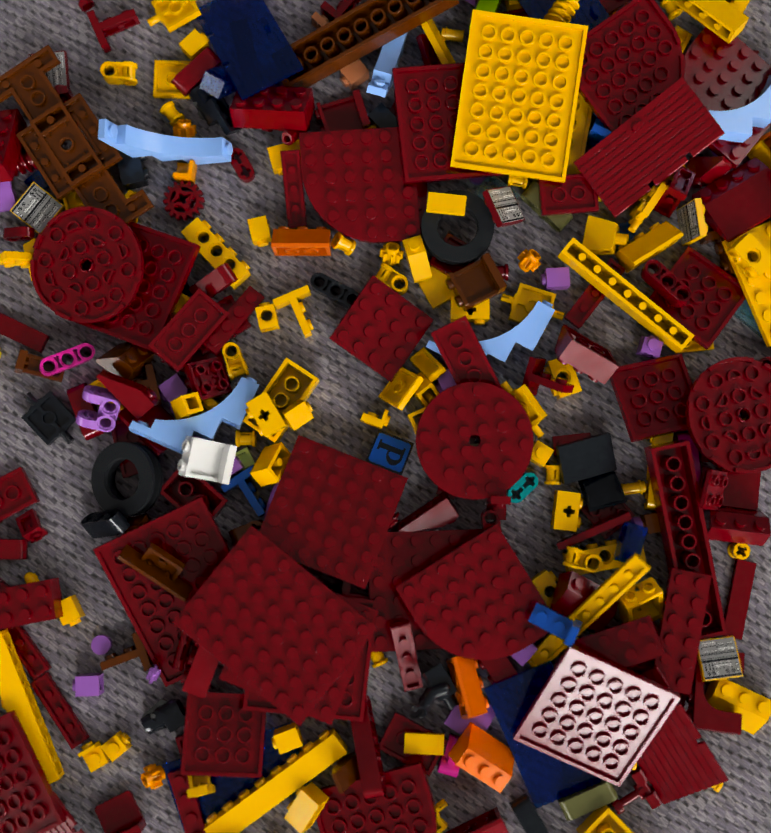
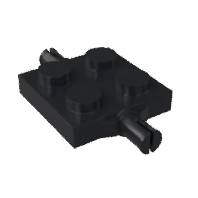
[21,391,76,445]

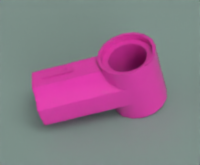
[437,734,460,778]

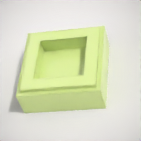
[235,447,255,473]

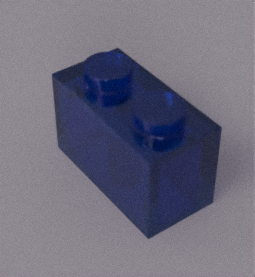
[199,65,240,99]
[613,522,648,563]

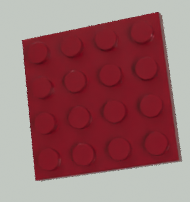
[649,246,746,350]
[328,275,433,382]
[610,353,693,442]
[180,692,266,778]

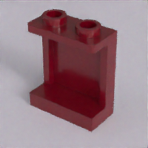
[314,89,371,131]

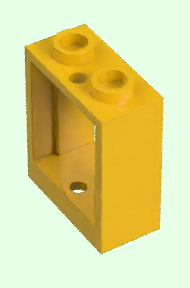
[618,576,664,623]

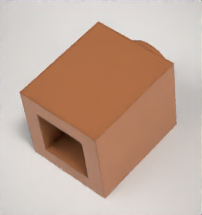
[340,59,369,91]

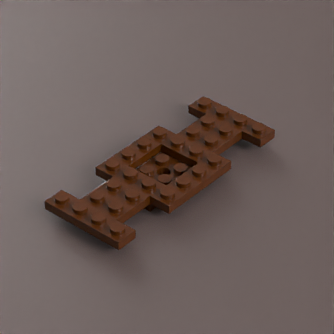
[0,45,154,224]

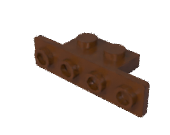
[118,543,193,601]

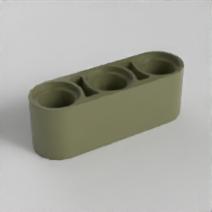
[520,181,573,232]
[558,779,618,821]

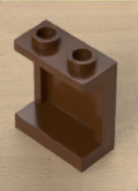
[445,252,507,311]

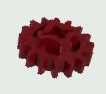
[163,180,205,222]

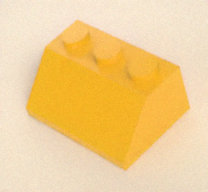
[615,221,684,273]
[704,679,771,735]

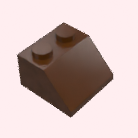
[96,343,155,381]

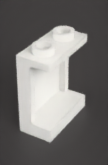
[177,436,237,485]

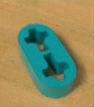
[506,472,539,503]

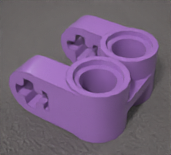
[75,385,121,432]

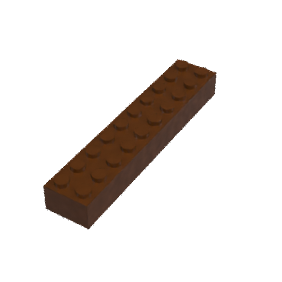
[271,0,460,88]

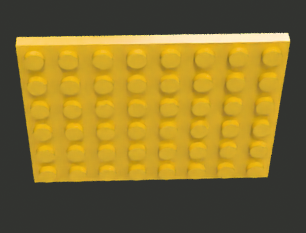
[450,9,588,183]

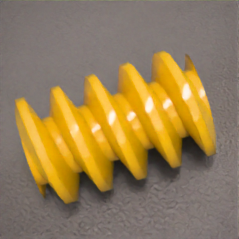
[544,0,580,22]

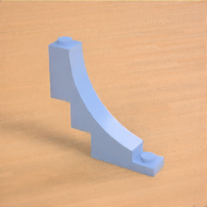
[367,32,408,97]
[709,75,771,143]
[98,119,233,165]
[426,300,555,362]
[129,377,259,454]

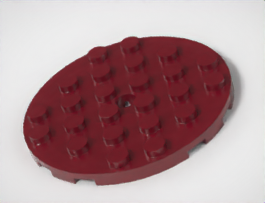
[30,206,144,323]
[685,357,771,474]
[416,382,534,500]

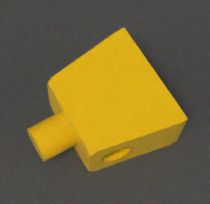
[582,215,629,255]

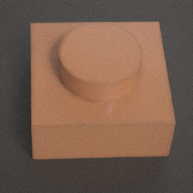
[311,12,329,29]

